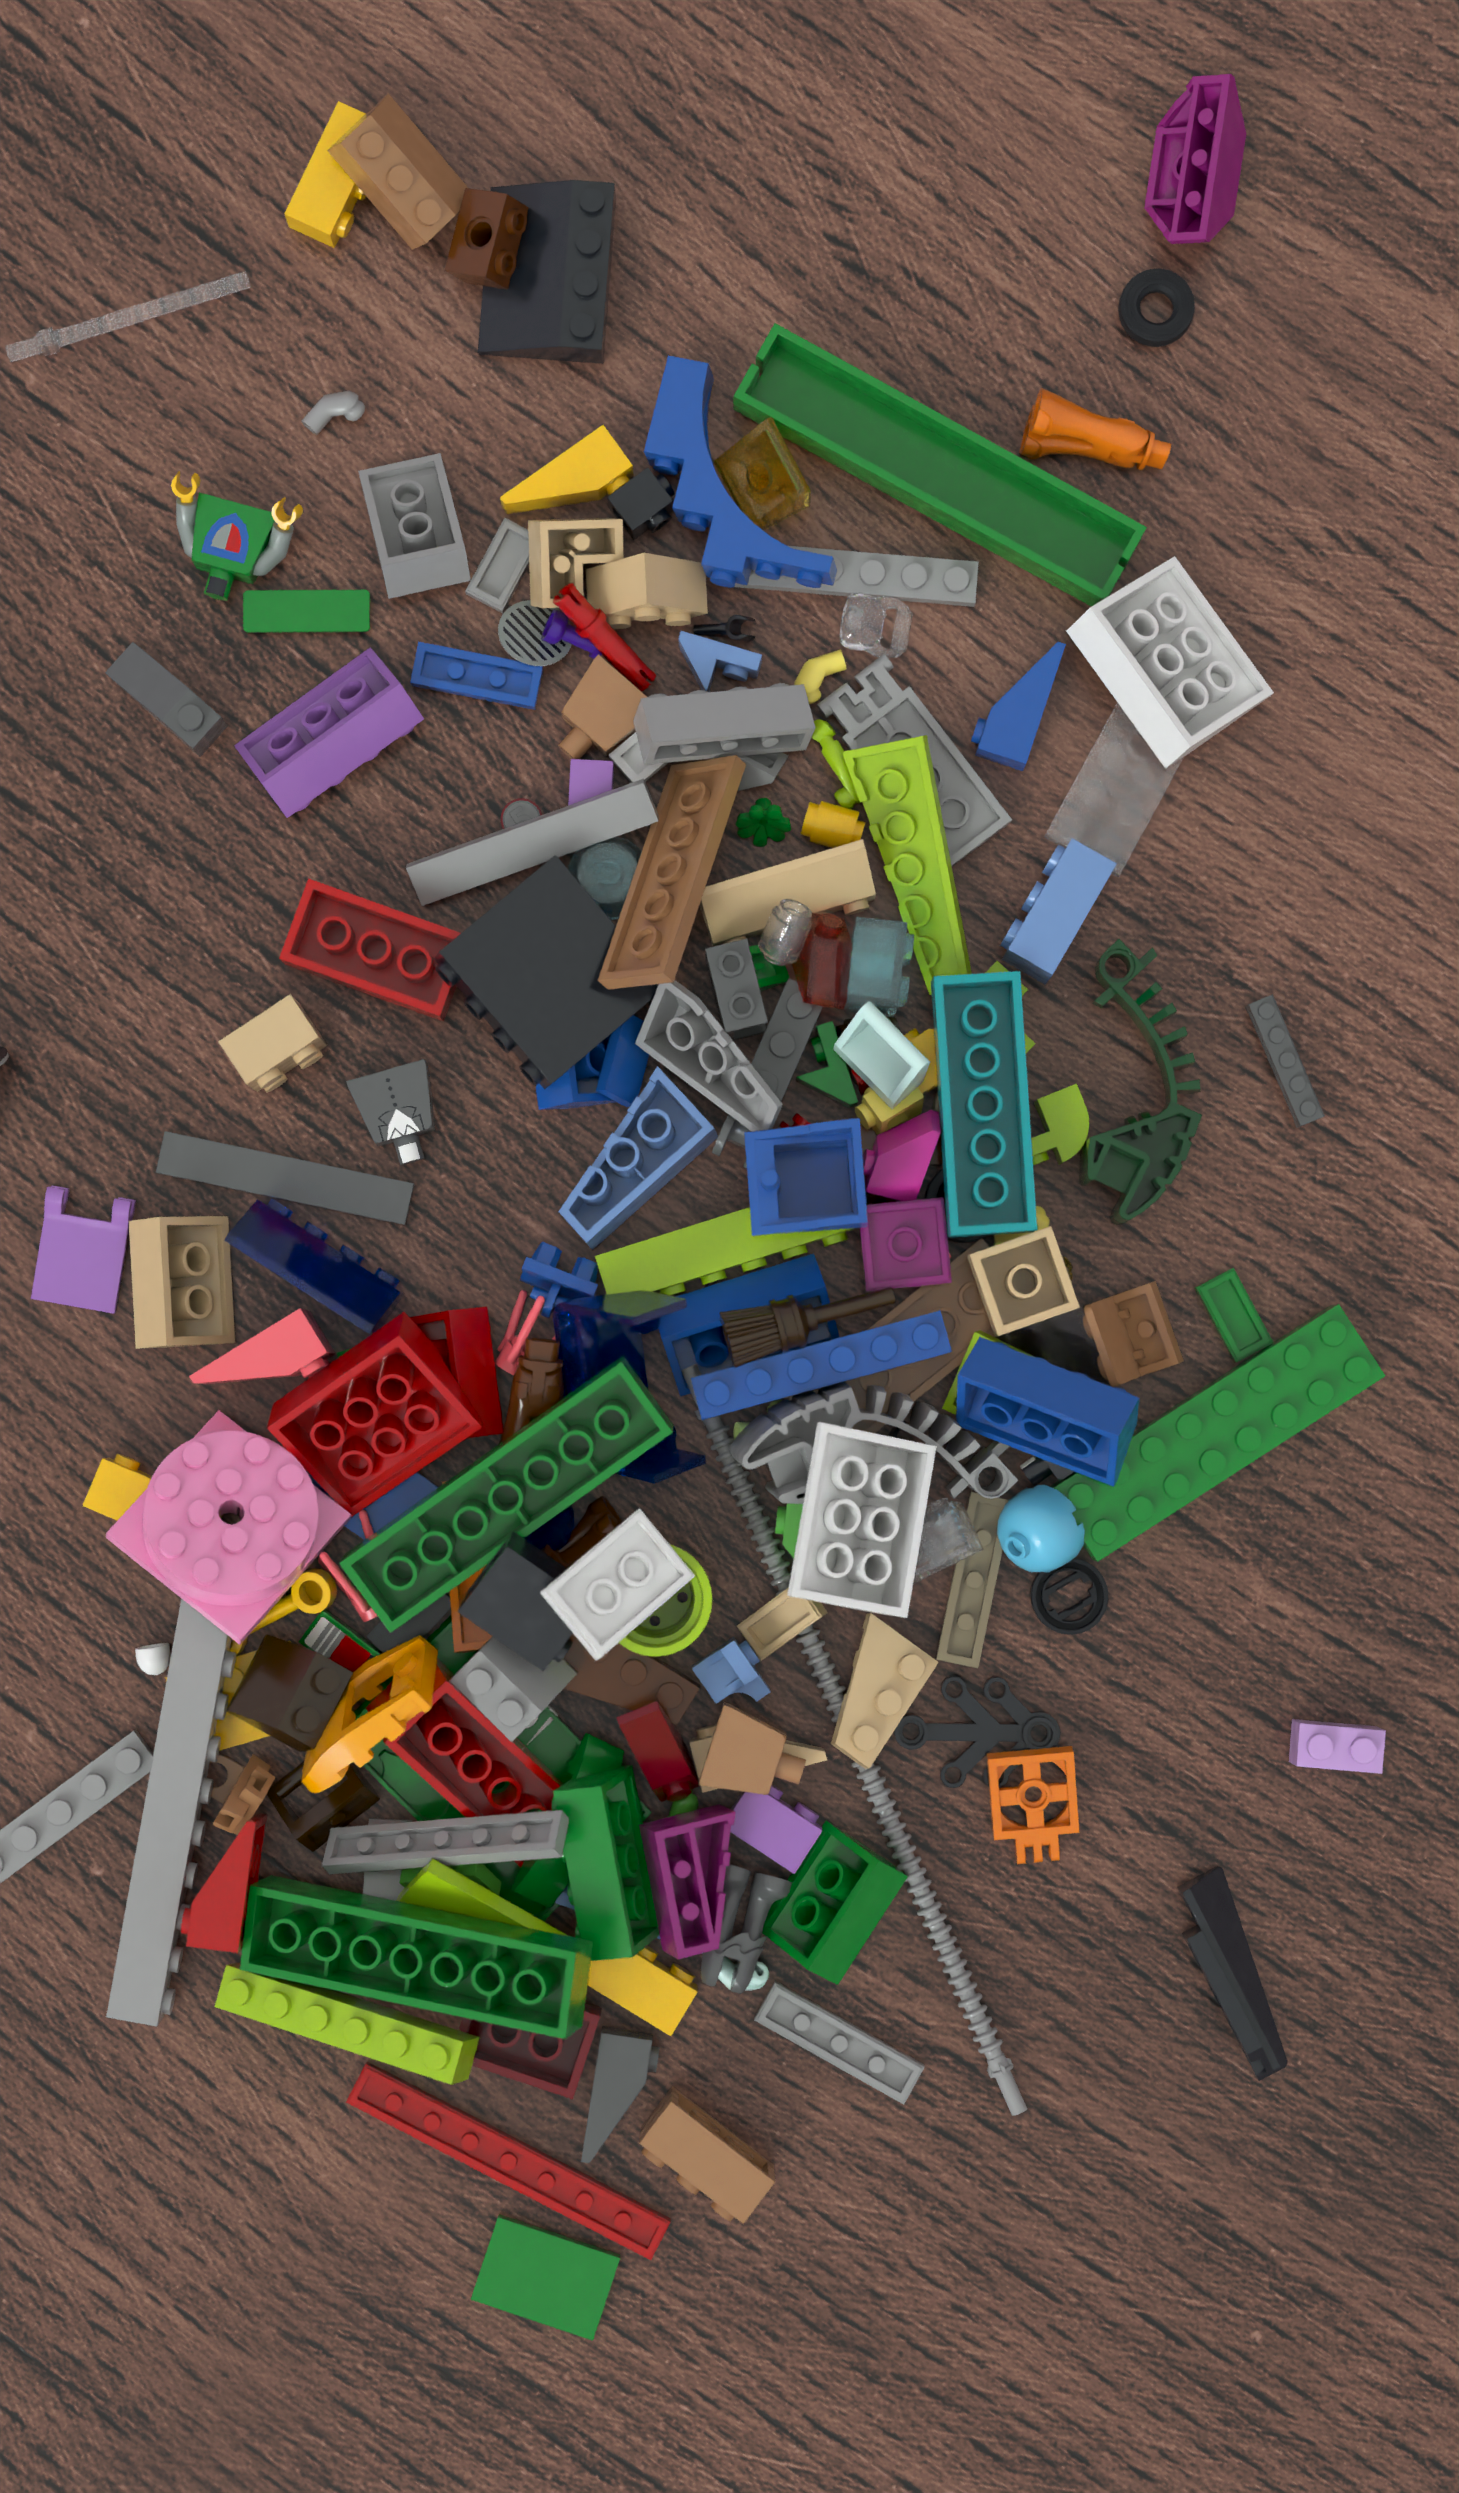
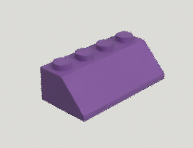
[234,647,424,818]

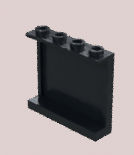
[434,855,659,1089]

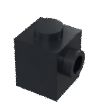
[607,467,675,541]

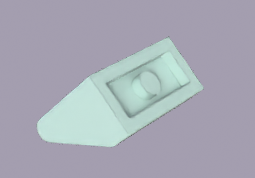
[833,1001,930,1109]

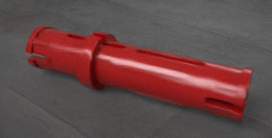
[553,583,656,692]

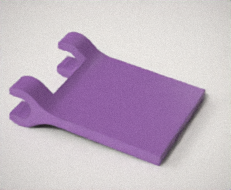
[31,1185,136,1313]

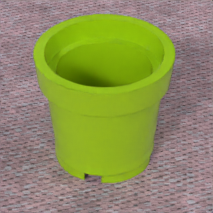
[619,1544,712,1656]

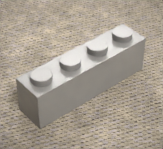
[633,683,815,765]

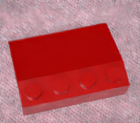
[267,1312,483,1517]

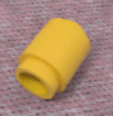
[800,801,866,848]

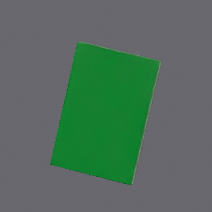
[471,2214,621,2341]

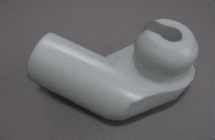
[301,391,365,435]

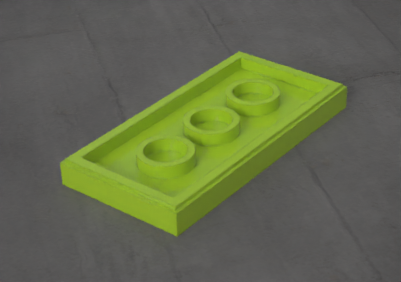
[396,1859,568,1936]

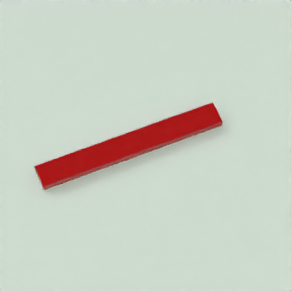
[346,2062,671,2260]

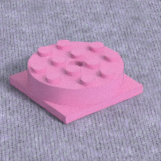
[106,1410,351,1645]

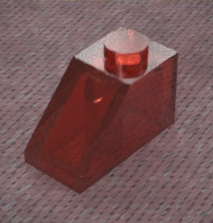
[788,912,852,1010]

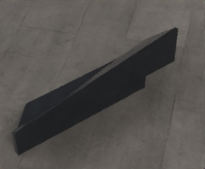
[1177,1866,1288,2081]

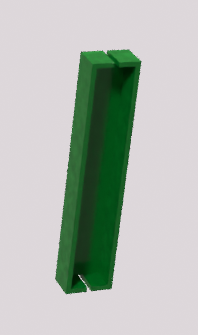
[733,323,1147,607]

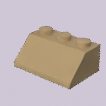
[129,1216,235,1349]

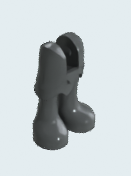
[700,1864,792,1994]

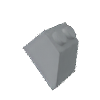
[450,1636,578,1742]

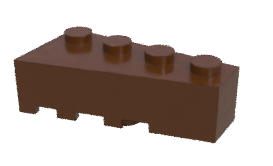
[564,1634,700,1725]

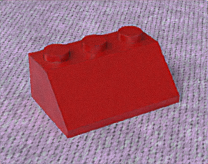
[410,1307,503,1439]

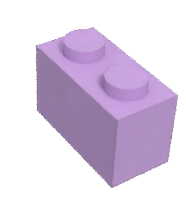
[1289,1719,1386,1774]

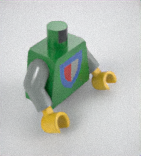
[171,471,303,601]

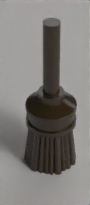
[719,1287,896,1368]

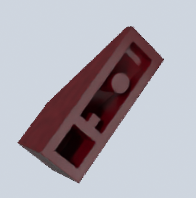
[617,1701,700,1802]

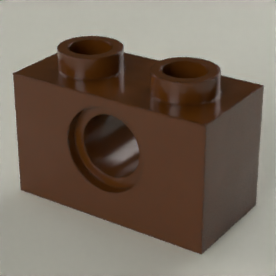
[444,188,529,290]

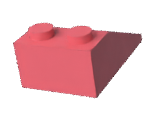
[189,1308,336,1384]

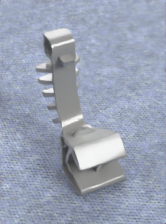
[729,1382,1018,1504]

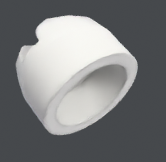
[135,1643,171,1675]

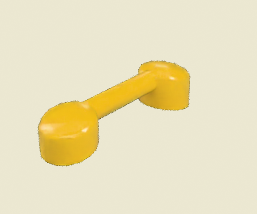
[230,1568,337,1656]

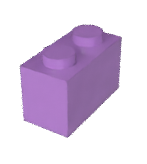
[730,1784,823,1874]

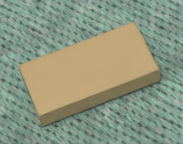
[737,1587,828,1661]

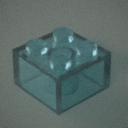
[844,917,914,1016]

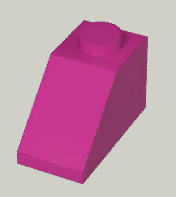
[863,1110,941,1201]

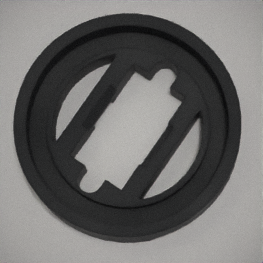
[1030,1558,1108,1635]

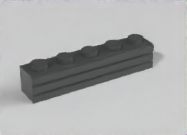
[1245,994,1325,1128]

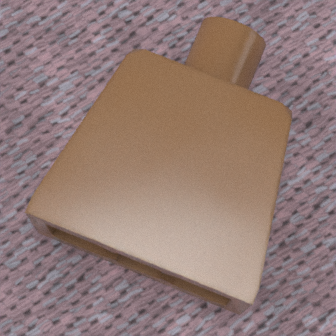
[558,654,647,759]
[699,1702,806,1795]

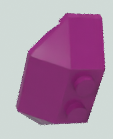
[1144,74,1246,244]

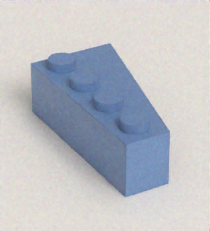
[558,1066,718,1250]

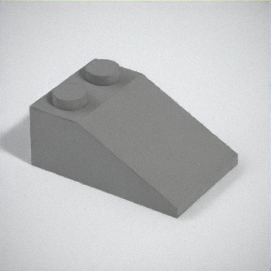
[358,453,471,599]

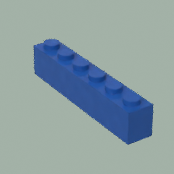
[691,1310,952,1420]

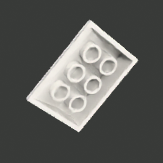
[1066,556,1274,769]
[787,1422,937,1618]

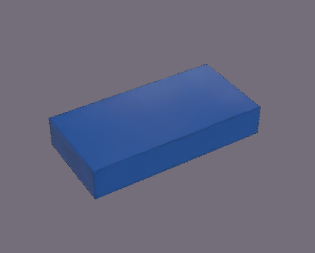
[596,1015,649,1107]

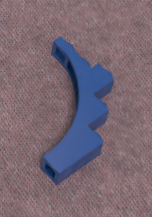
[644,356,837,588]

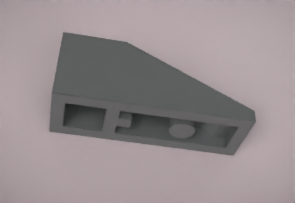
[105,642,228,757]
[581,2026,660,2163]

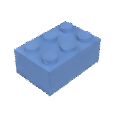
[1000,838,1117,985]

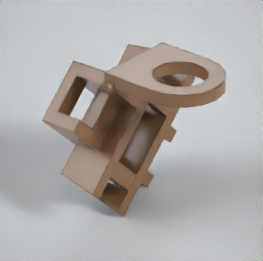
[210,1754,275,1835]

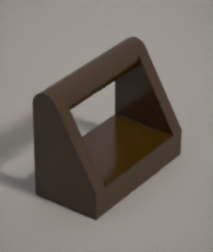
[267,1761,380,1852]

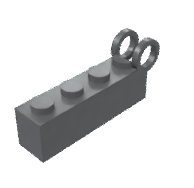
[712,978,828,1168]

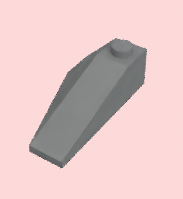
[635,980,783,1132]

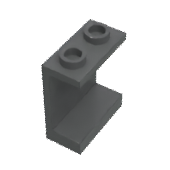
[705,939,768,1041]

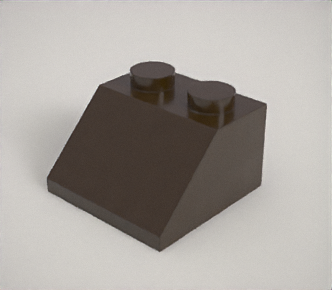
[226,1634,353,1752]

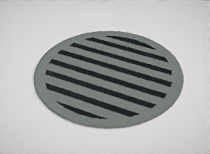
[498,600,572,666]

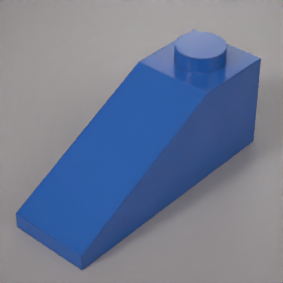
[971,642,1066,771]

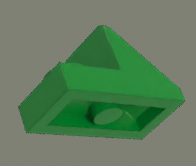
[796,1021,858,1108]

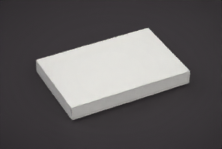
[540,1508,695,1660]

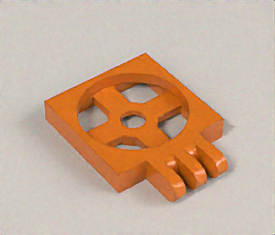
[987,1746,1079,1864]

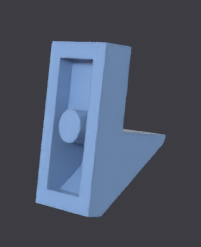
[678,631,762,692]

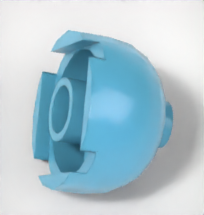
[997,1485,1085,1572]

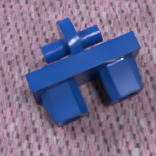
[520,1242,598,1318]

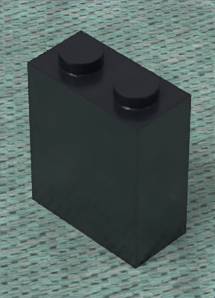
[458,1531,573,1671]

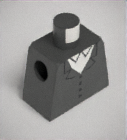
[346,1059,435,1165]

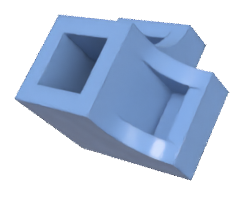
[692,1637,771,1704]

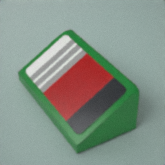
[299,1609,383,1672]

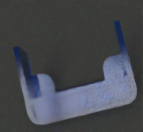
[553,1290,706,1484]

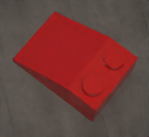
[181,1813,268,1953]

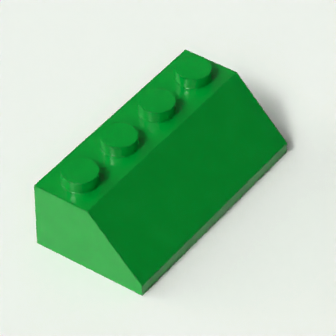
[552,1765,660,1961]

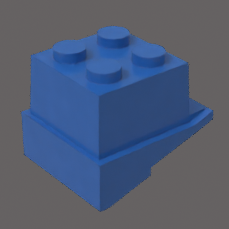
[744,1118,868,1237]

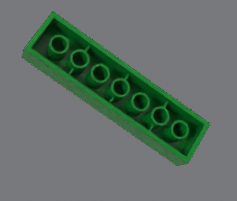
[1050,1304,1385,1562]
[339,1356,674,1633]
[240,1875,593,2039]

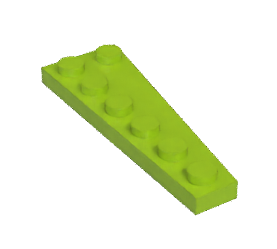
[843,735,972,995]

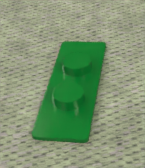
[243,590,370,633]

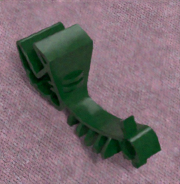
[1079,939,1202,1225]

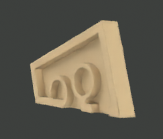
[831,1613,939,1769]

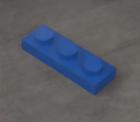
[410,642,544,710]

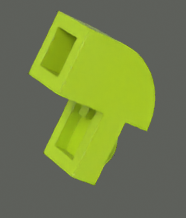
[1031,1084,1089,1166]

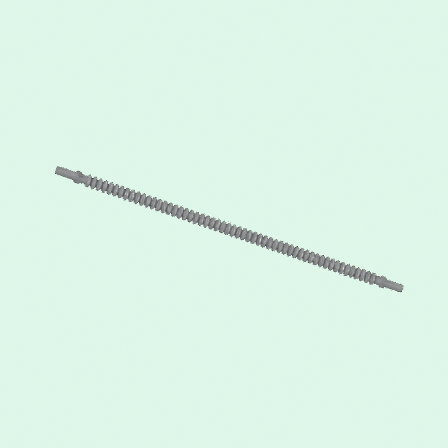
[682,1364,1027,2116]

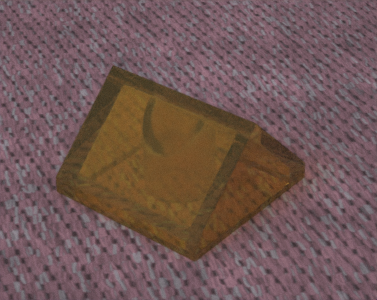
[713,417,811,530]

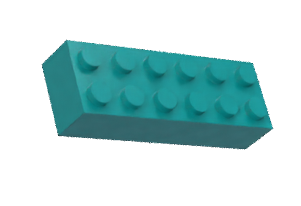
[931,971,1037,1238]

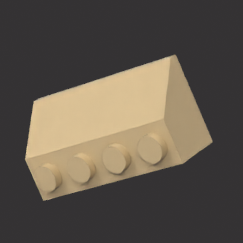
[700,839,876,947]

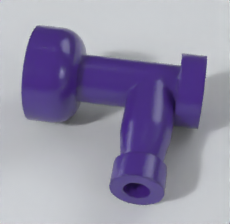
[541,609,602,659]

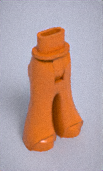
[1019,388,1171,471]

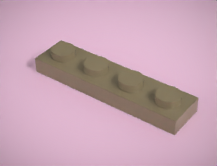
[935,1492,1009,1668]

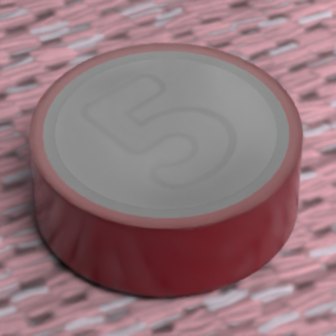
[501,798,542,829]

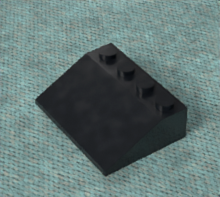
[478,180,616,364]

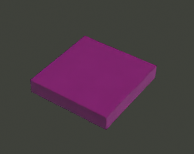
[860,1197,952,1291]

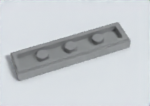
[754,1981,925,2105]

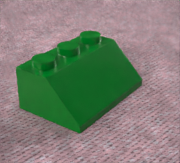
[762,1821,908,1985]

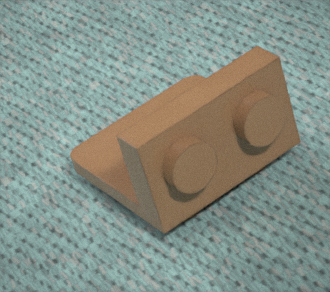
[1083,1281,1184,1387]

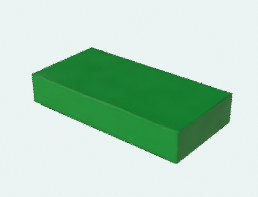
[1195,1268,1274,1363]

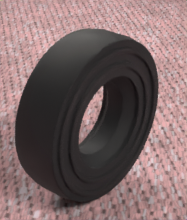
[1118,268,1195,347]

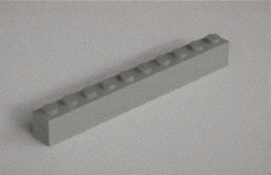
[106,1598,236,2027]

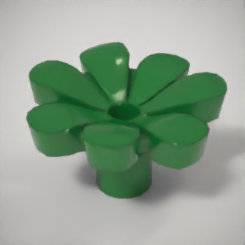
[736,798,791,847]

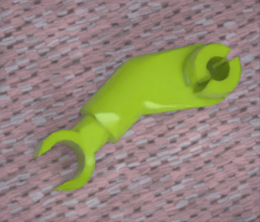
[811,719,861,809]

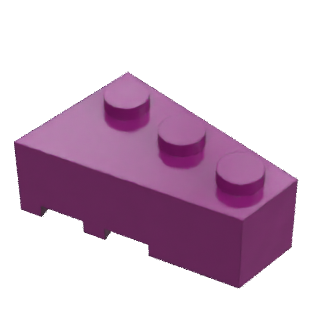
[639,1804,736,1960]

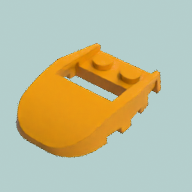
[301,1635,438,1793]

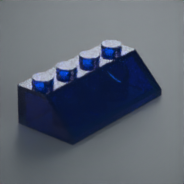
[224,1198,404,1334]

